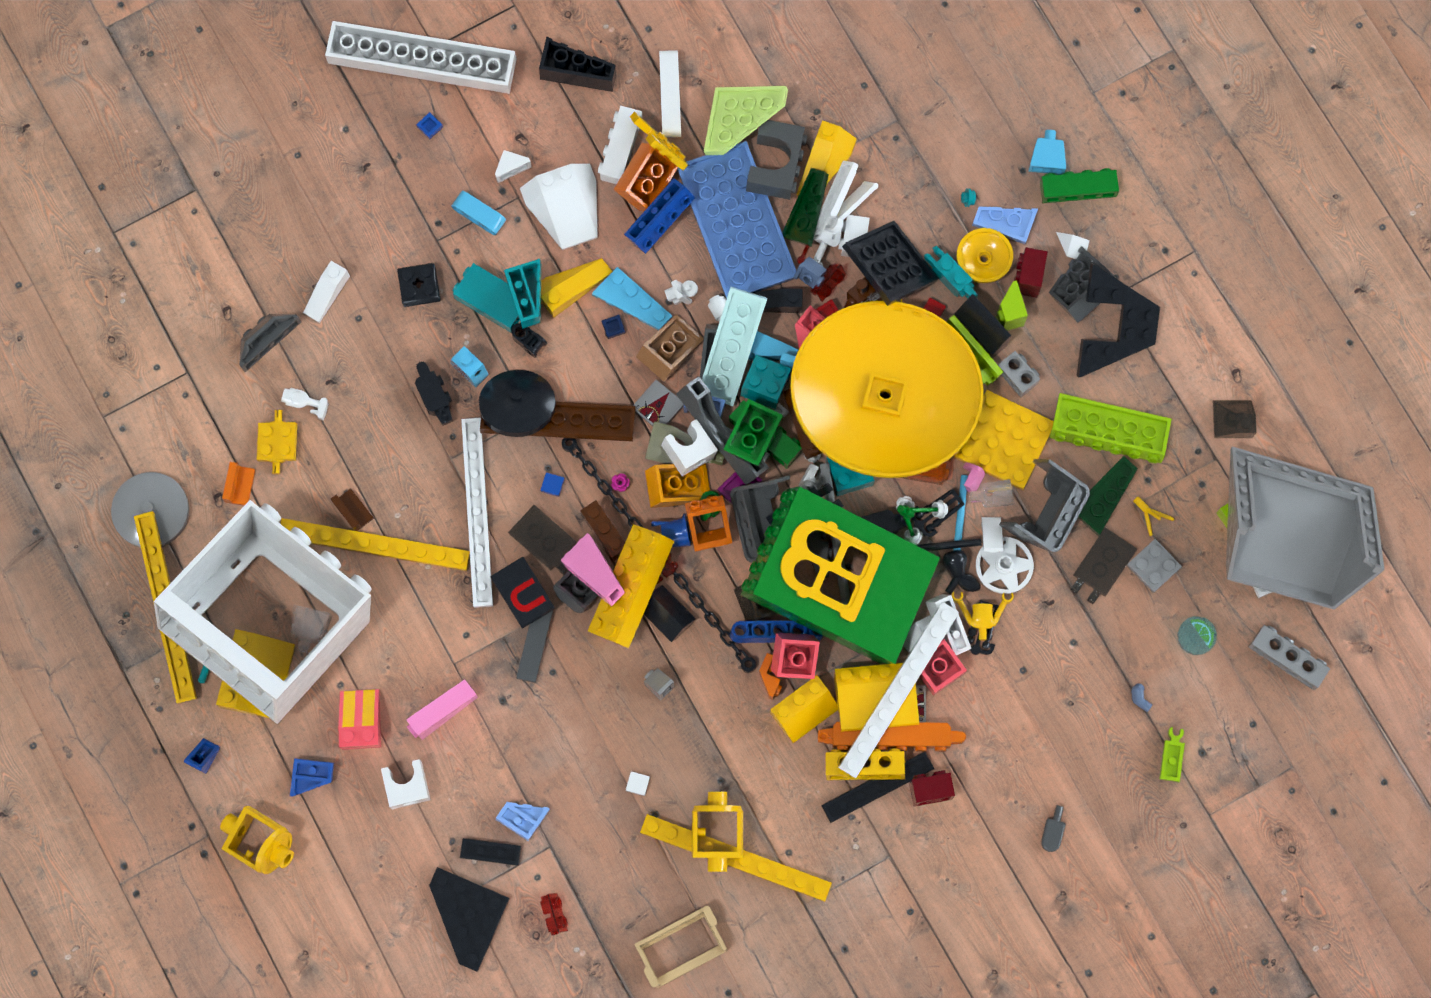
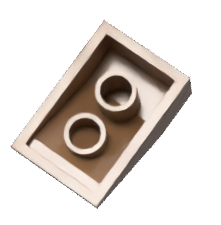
[636,314,704,382]

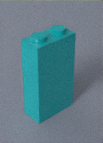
[453,263,520,333]

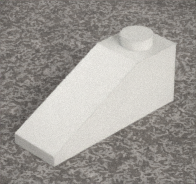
[303,261,350,323]
[925,594,971,656]

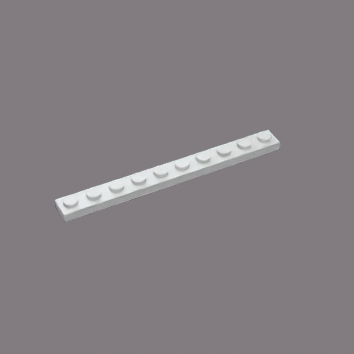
[461,418,493,608]
[838,602,959,778]

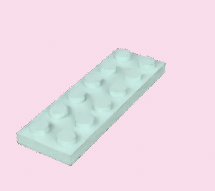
[702,287,767,406]

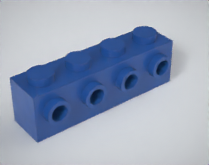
[624,178,695,254]

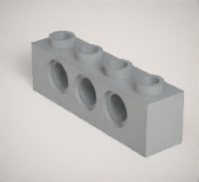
[1248,625,1330,690]

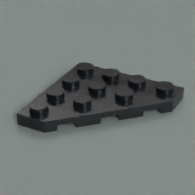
[429,867,510,972]

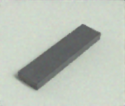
[516,610,553,683]

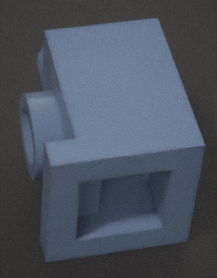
[794,256,827,289]

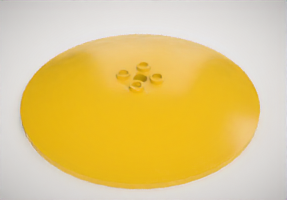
[790,301,983,478]

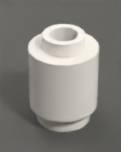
[708,295,726,322]

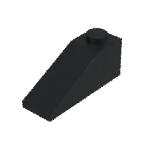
[753,288,803,313]

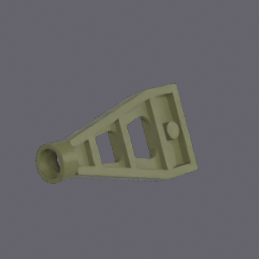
[645,421,724,466]

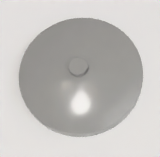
[111,472,189,548]

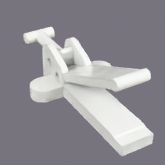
[813,160,878,266]

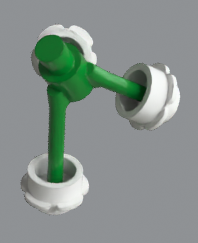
[896,496,948,545]

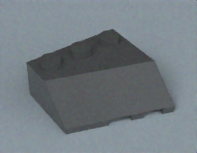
[1049,246,1114,323]

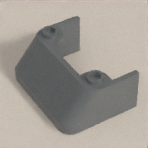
[999,459,1090,552]
[730,475,790,563]

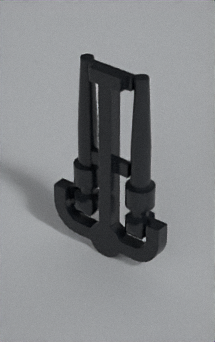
[911,489,965,537]
[967,600,999,655]

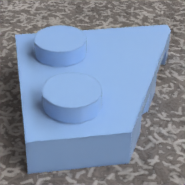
[496,802,550,841]

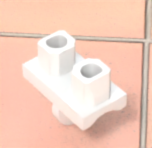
[664,280,698,305]

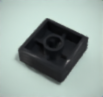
[397,263,441,307]

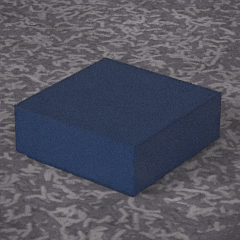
[601,315,626,339]

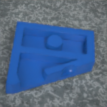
[290,758,334,797]

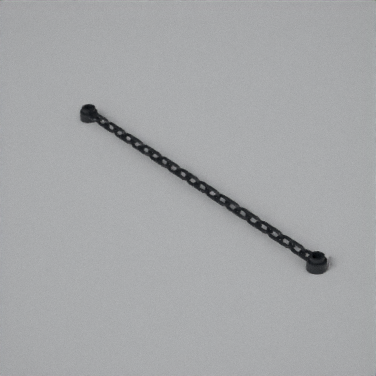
[562,438,756,673]

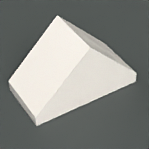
[495,150,531,183]
[903,615,931,653]

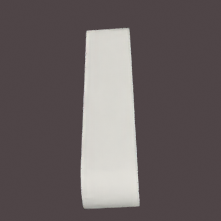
[659,50,681,138]

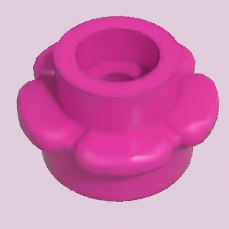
[611,473,630,492]

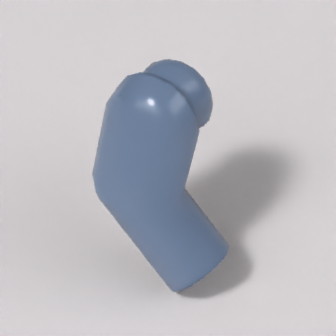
[1131,683,1152,712]

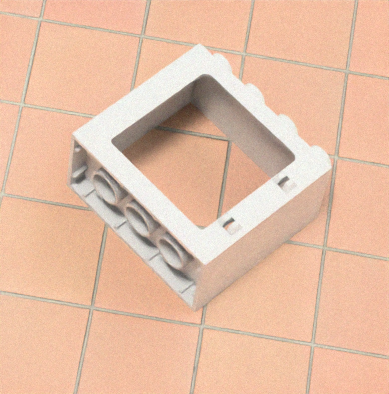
[154,500,372,724]

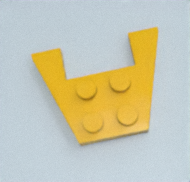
[630,111,688,170]

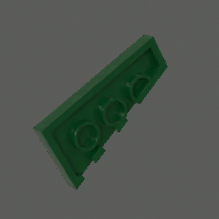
[782,168,829,247]
[1078,456,1138,537]

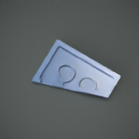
[972,207,1038,244]

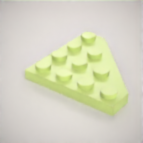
[704,86,788,155]

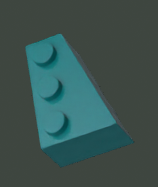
[504,259,542,329]

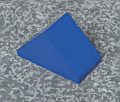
[184,738,220,774]

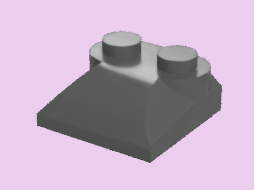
[553,571,598,613]

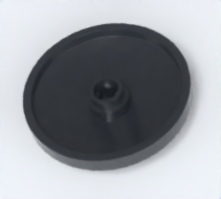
[479,370,556,437]

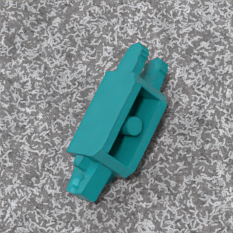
[924,246,978,299]

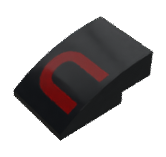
[490,557,555,629]

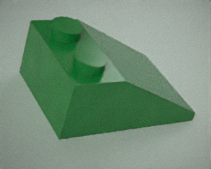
[723,399,783,466]

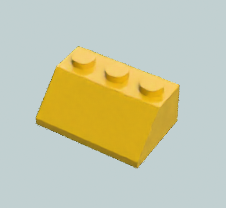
[770,675,838,743]

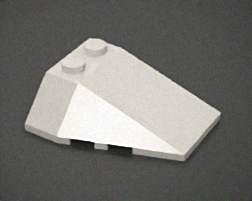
[520,164,598,250]

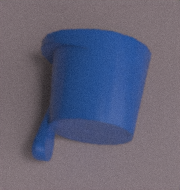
[651,513,691,547]

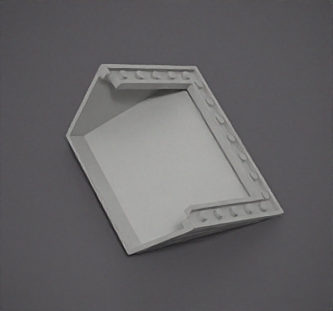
[1226,447,1384,610]

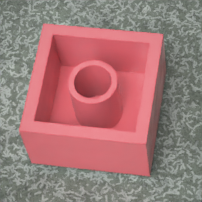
[771,632,820,679]
[920,639,967,696]

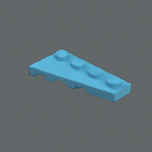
[592,267,673,331]

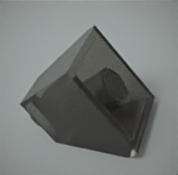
[1213,400,1257,438]

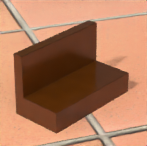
[331,488,374,531]

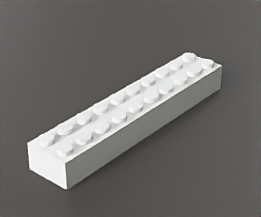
[325,21,517,94]

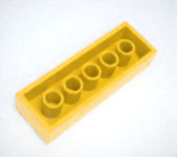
[588,524,674,649]

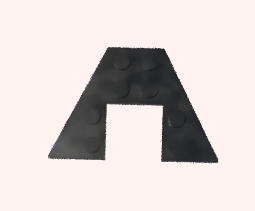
[1077,263,1160,377]

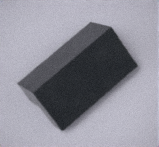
[644,585,696,642]

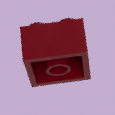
[1014,247,1048,298]
[909,770,955,807]

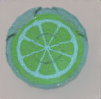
[1177,617,1217,655]

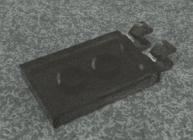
[508,505,577,575]
[1070,528,1137,604]

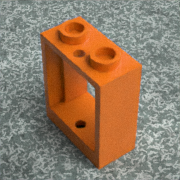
[685,495,732,552]

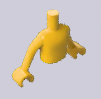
[951,591,1014,641]

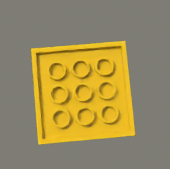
[954,390,1053,490]

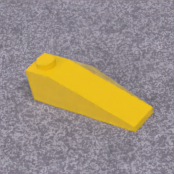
[797,120,857,195]
[541,258,613,318]

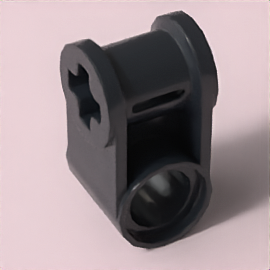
[512,323,547,358]

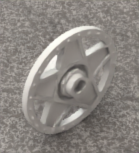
[976,537,1034,594]

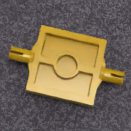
[257,410,297,475]

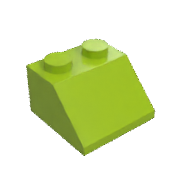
[995,280,1028,331]

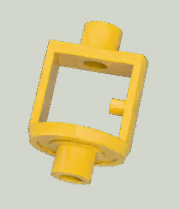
[692,792,743,872]
[220,806,294,874]

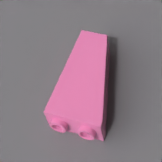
[560,533,625,607]
[406,679,478,740]

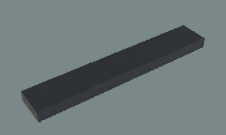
[821,752,934,823]

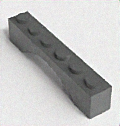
[676,376,769,485]

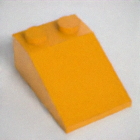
[645,463,711,508]

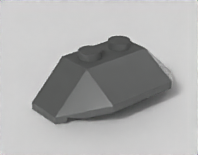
[239,314,301,372]

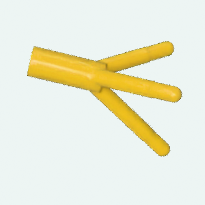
[1133,496,1175,536]

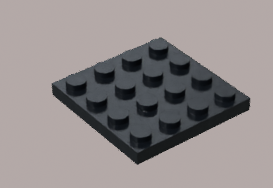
[842,221,939,306]

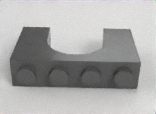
[746,120,808,200]

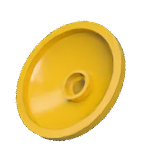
[956,228,1013,283]

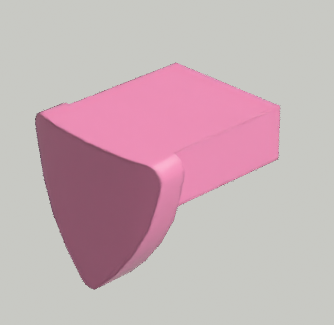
[963,462,985,495]

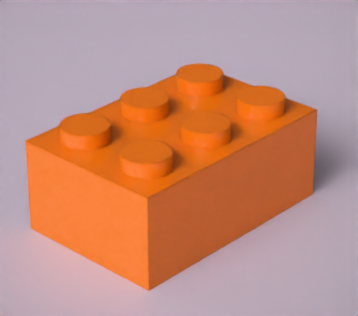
[613,143,678,211]

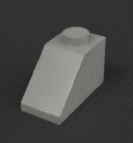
[644,668,674,701]

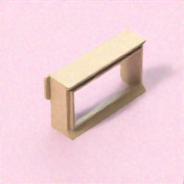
[634,906,727,989]

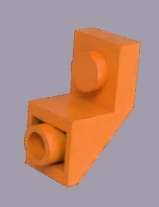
[759,653,782,700]

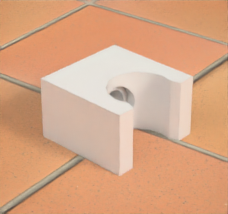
[661,419,718,476]
[381,759,430,809]

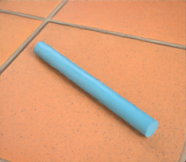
[953,475,968,551]

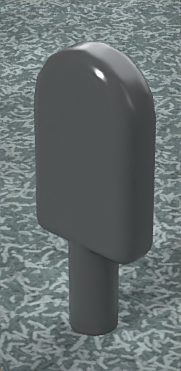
[1041,805,1066,852]

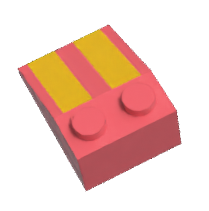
[338,689,381,750]

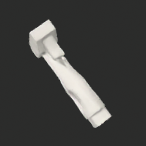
[281,388,328,421]

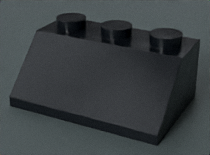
[954,294,1011,359]

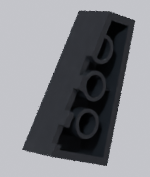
[539,36,616,92]

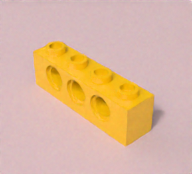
[826,749,905,780]

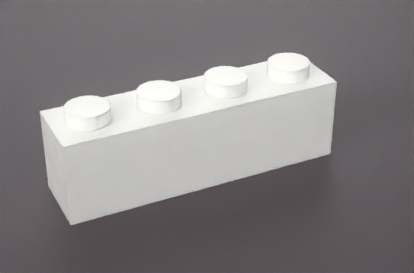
[598,106,642,184]

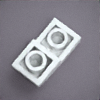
[981,517,1003,552]

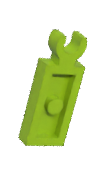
[1159,727,1185,783]

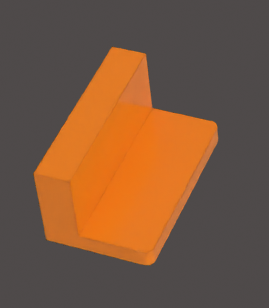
[222,462,255,506]

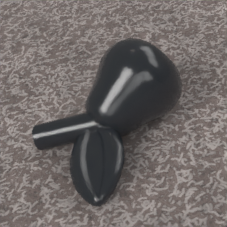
[942,550,980,595]

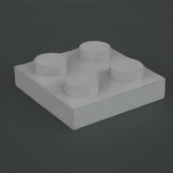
[1127,539,1182,593]

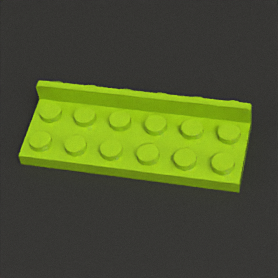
[1050,393,1172,463]

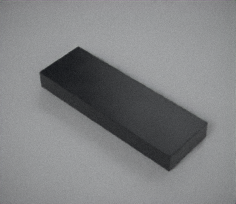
[460,838,522,866]

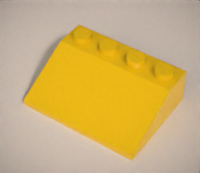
[216,629,295,718]
[834,663,919,732]

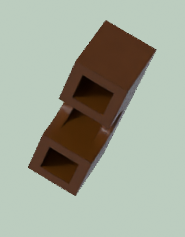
[580,500,625,562]

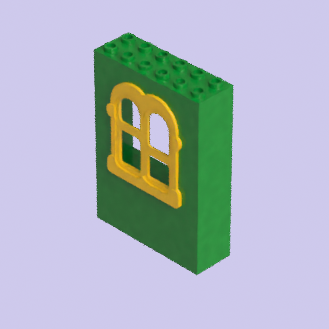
[741,486,940,664]

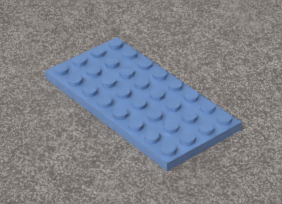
[677,141,796,300]

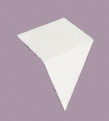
[1056,232,1090,259]

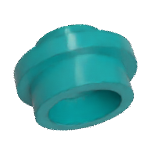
[961,188,976,207]

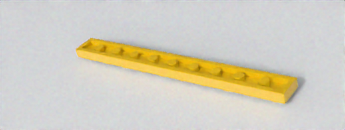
[134,511,197,704]
[281,518,470,571]
[640,814,832,902]

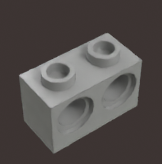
[998,351,1040,398]

